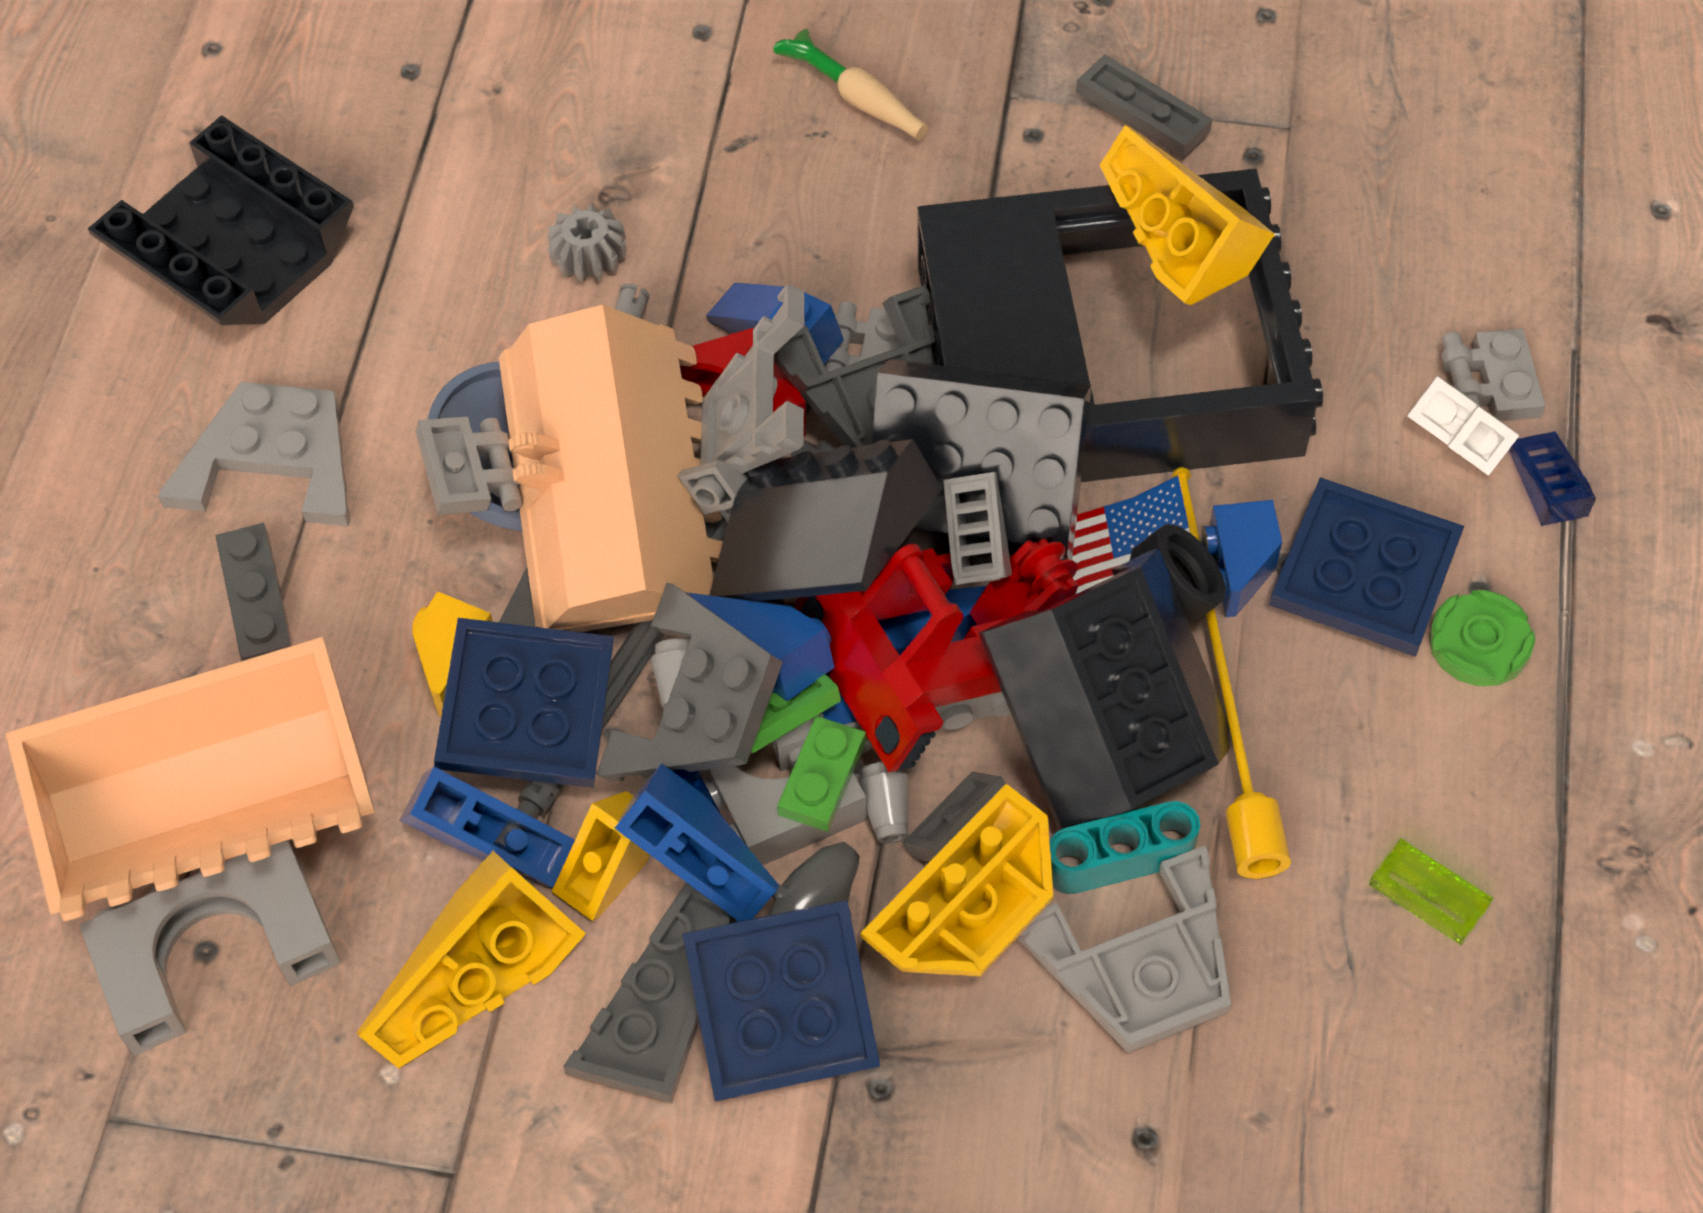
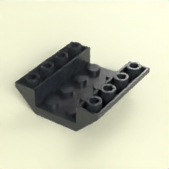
[88,115,354,325]
[978,549,1233,830]

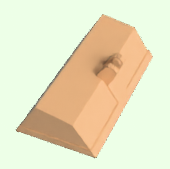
[498,304,723,632]
[5,637,375,921]

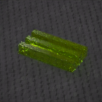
[1369,838,1494,946]

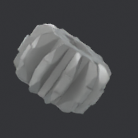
[547,203,627,283]

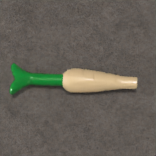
[773,29,928,140]

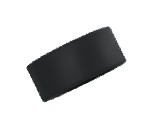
[1129,524,1226,626]

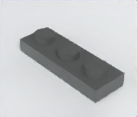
[1076,54,1212,158]
[215,523,293,661]

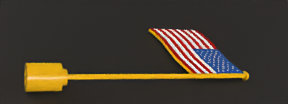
[1072,467,1291,879]

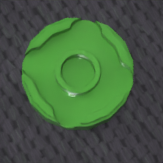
[1429,590,1536,686]

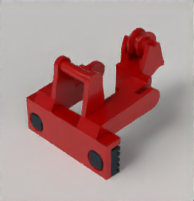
[792,539,1078,772]

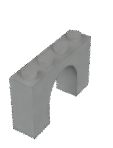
[660,699,867,865]
[79,840,341,1056]

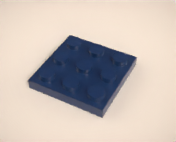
[1269,477,1464,657]
[434,618,614,788]
[682,900,881,1101]

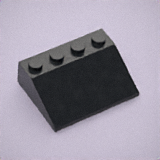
[709,439,943,601]

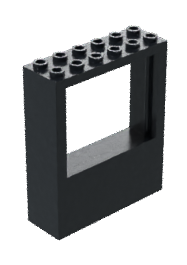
[917,168,1323,482]

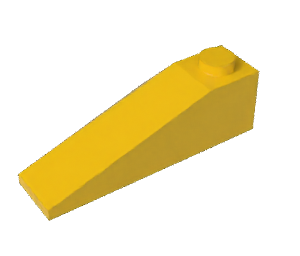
[1099,125,1275,305]
[356,851,586,1069]

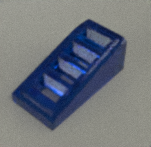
[1509,431,1596,526]

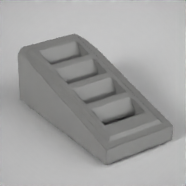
[944,472,1012,585]

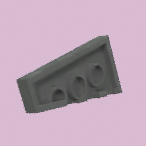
[564,882,734,1103]

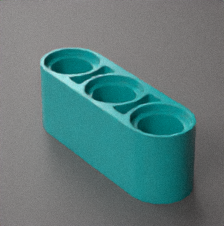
[1049,801,1201,894]

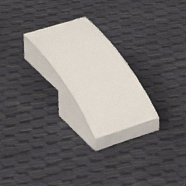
[1407,375,1519,475]

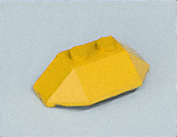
[861,783,1053,976]

